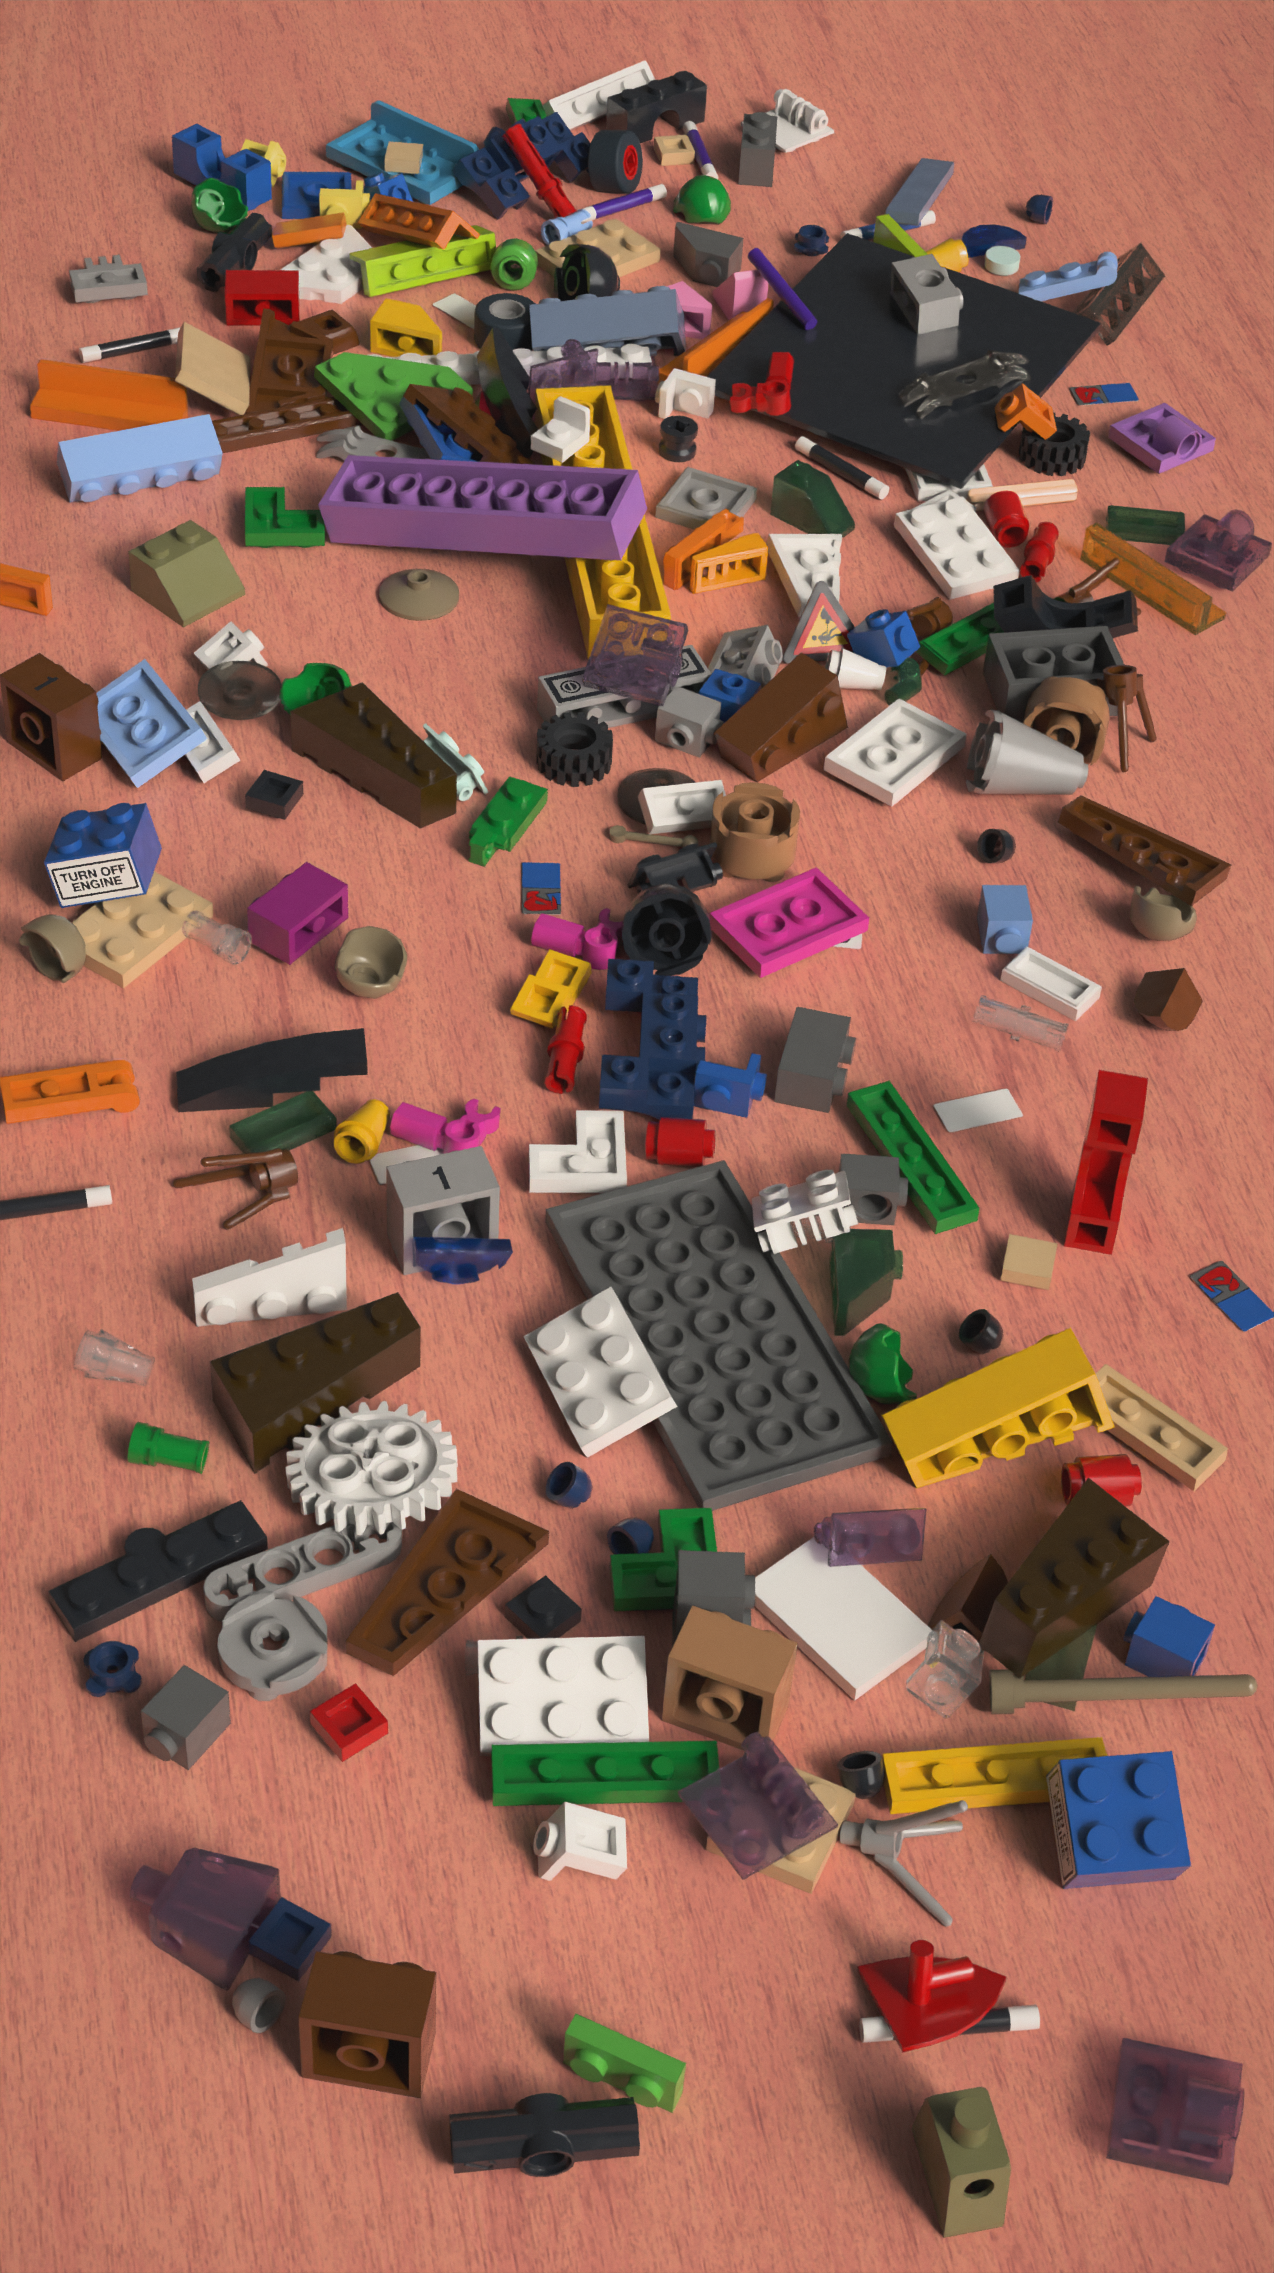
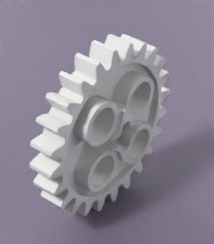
[285,1401,458,1535]

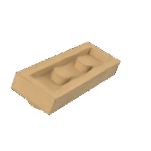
[1095,1364,1228,1491]

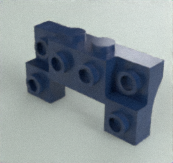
[452,112,591,220]
[599,959,707,1120]

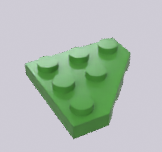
[314,352,473,441]

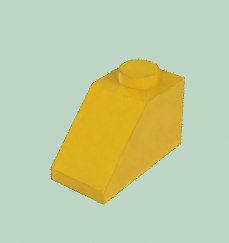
[370,298,442,357]

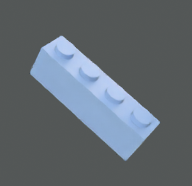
[57,414,223,503]

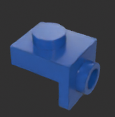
[364,172,413,202]
[694,1053,767,1118]

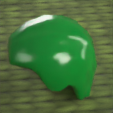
[673,175,731,225]
[191,178,248,233]
[279,663,352,716]
[848,1323,917,1404]

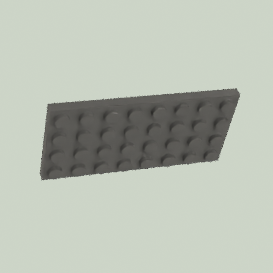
[545,1160,893,1511]

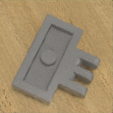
[69,255,148,303]

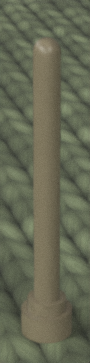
[989,1669,1257,1715]

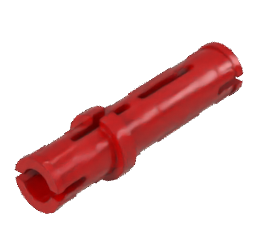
[502,124,577,218]

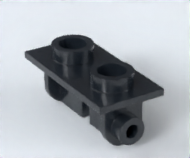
[627,842,723,894]

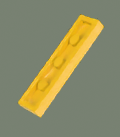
[882,1737,1107,1814]

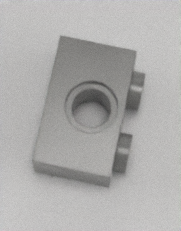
[890,254,963,335]

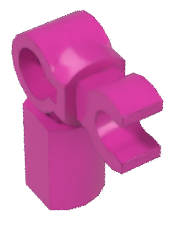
[531,908,623,970]
[390,1098,501,1154]

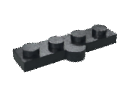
[48,1500,268,1642]

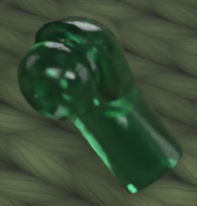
[884,657,922,706]

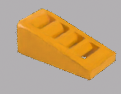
[690,532,768,594]

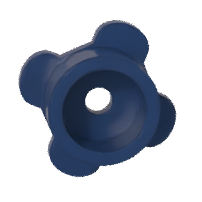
[794,225,829,256]
[83,1641,142,1697]

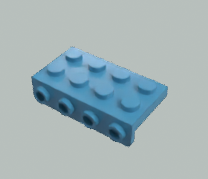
[326,100,479,205]

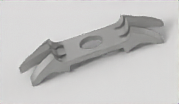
[316,426,431,460]

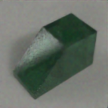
[770,460,855,538]
[829,1229,903,1336]

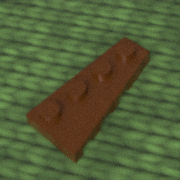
[403,384,537,465]
[1058,795,1232,906]
[346,1488,549,1676]

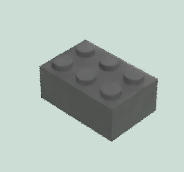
[983,626,1124,723]

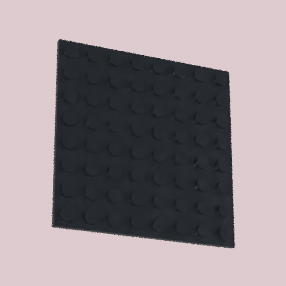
[707,233,1101,489]

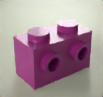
[247,862,348,965]

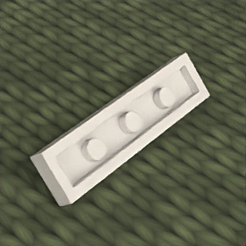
[542,60,655,131]

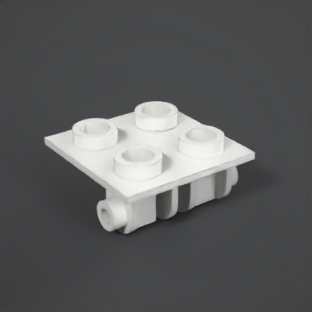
[741,89,834,153]
[752,1170,858,1254]

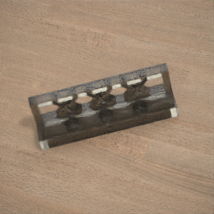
[1072,243,1165,346]

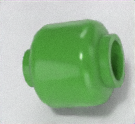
[490,238,538,291]

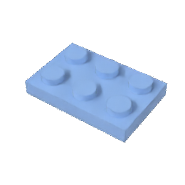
[96,659,207,788]

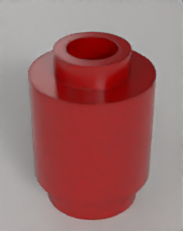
[983,490,1030,548]
[646,1117,716,1167]
[1061,1454,1142,1507]

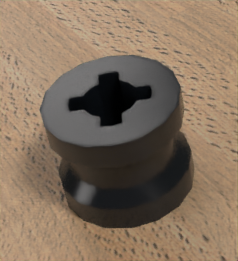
[659,415,698,462]

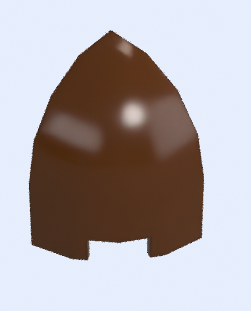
[1134,968,1203,1031]
[927,1554,1008,1652]

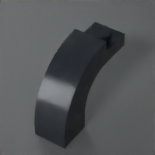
[993,575,1138,638]

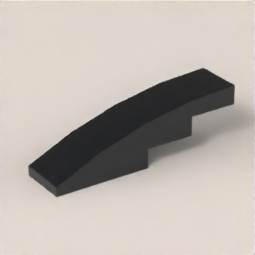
[477,328,539,459]
[176,1028,368,1112]

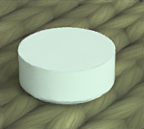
[984,246,1021,276]

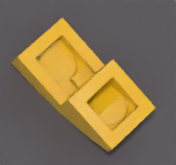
[510,949,592,1029]

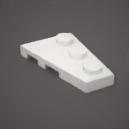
[766,534,842,617]
[192,1228,347,1327]

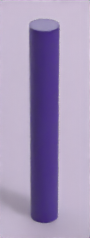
[748,248,817,330]

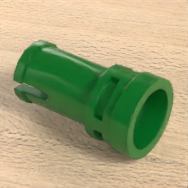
[128,1422,209,1474]

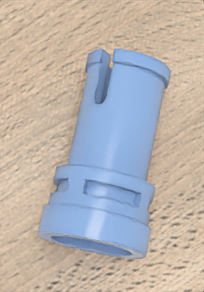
[541,209,593,245]

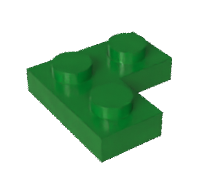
[245,487,325,548]
[609,1508,717,1611]

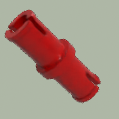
[1020,522,1059,583]
[544,1005,587,1094]

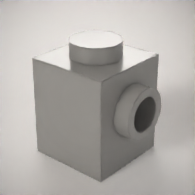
[655,686,723,758]

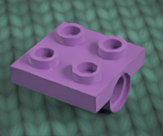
[1108,403,1216,474]

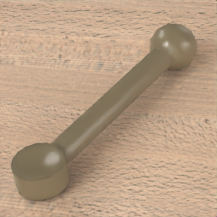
[610,825,699,848]

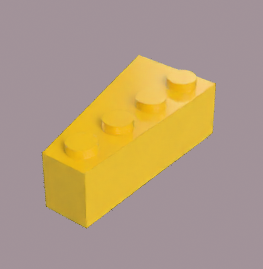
[882,1327,1115,1489]

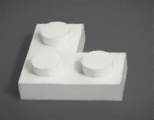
[529,1110,627,1193]

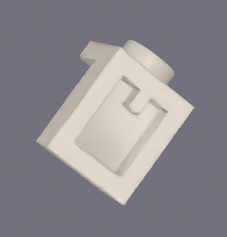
[655,368,716,419]
[531,396,590,463]
[194,621,268,684]
[533,1802,627,1881]

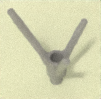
[840,1800,968,1927]

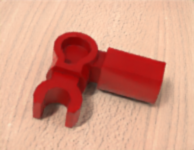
[730,352,794,416]

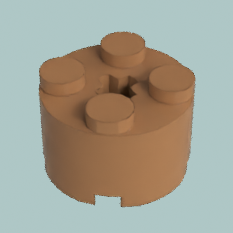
[1023,677,1110,766]
[710,782,800,882]

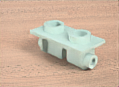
[423,723,488,801]

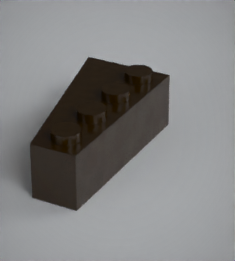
[291,682,457,829]
[210,1292,421,1473]
[979,1478,1170,1678]

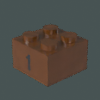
[0,653,102,781]
[299,1951,436,2099]

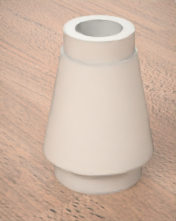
[825,648,886,690]

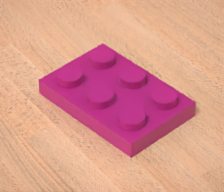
[709,867,869,978]

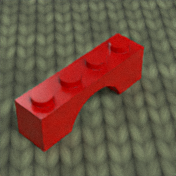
[1064,1070,1148,1255]

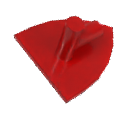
[857,1940,1007,2053]

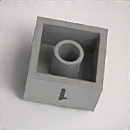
[386,1146,500,1275]

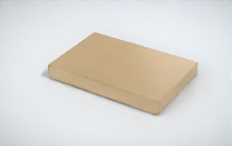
[175,322,250,416]

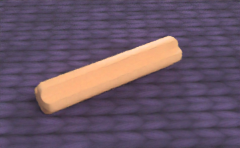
[967,479,1078,512]

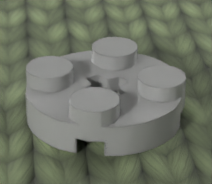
[217,1592,328,1701]

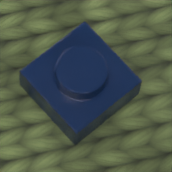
[248,1897,332,1982]

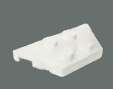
[280,224,372,304]

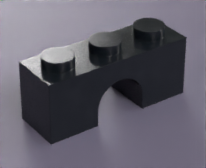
[606,71,707,143]

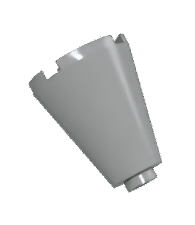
[966,710,1089,795]

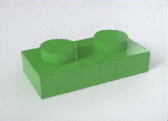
[563,2014,686,2113]

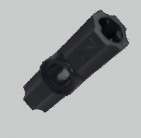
[197,212,272,292]
[449,2093,640,2177]

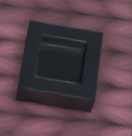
[245,770,304,820]
[505,1575,582,1639]

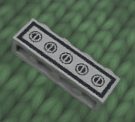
[537,645,711,728]

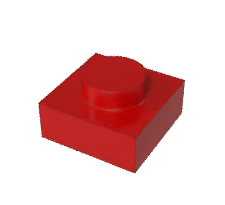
[309,1683,388,1762]

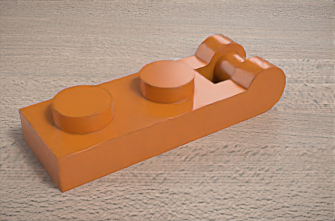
[0,1060,140,1124]

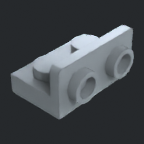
[708,625,783,689]

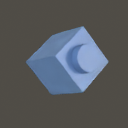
[977,885,1033,954]

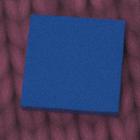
[282,172,352,219]

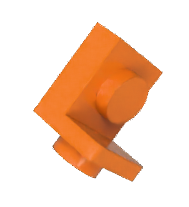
[995,383,1057,440]

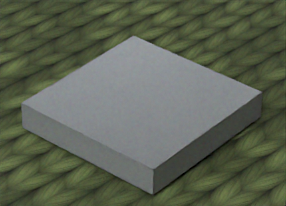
[655,467,757,529]

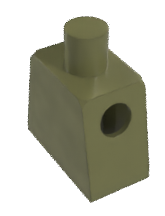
[911,2087,1011,2238]

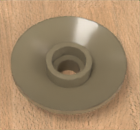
[379,569,459,621]

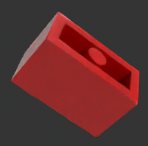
[225,270,300,326]

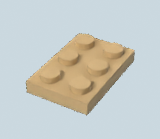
[535,219,661,277]
[72,871,213,988]

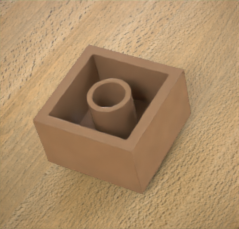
[662,1605,798,1756]

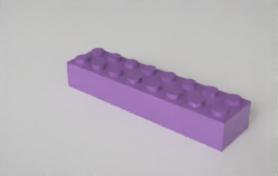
[318,455,647,560]

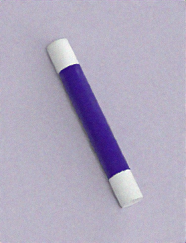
[683,121,718,179]
[577,184,667,224]

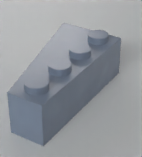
[530,286,686,356]

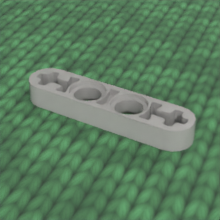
[203,1522,402,1622]

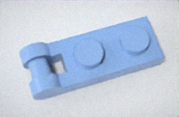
[1018,252,1118,301]

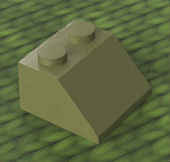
[128,520,245,628]

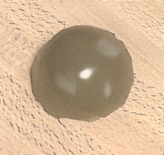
[1130,886,1197,941]
[19,914,86,983]
[334,926,407,999]

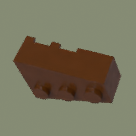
[714,652,848,782]

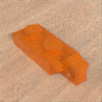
[663,509,744,590]

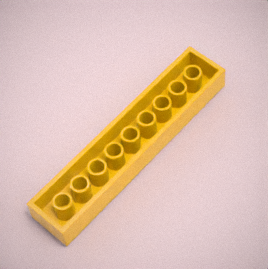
[535,385,671,659]

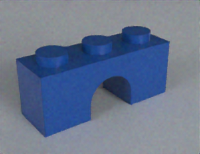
[172,123,272,211]

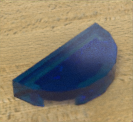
[961,224,1027,258]
[414,1237,513,1285]

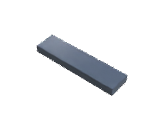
[886,158,954,226]

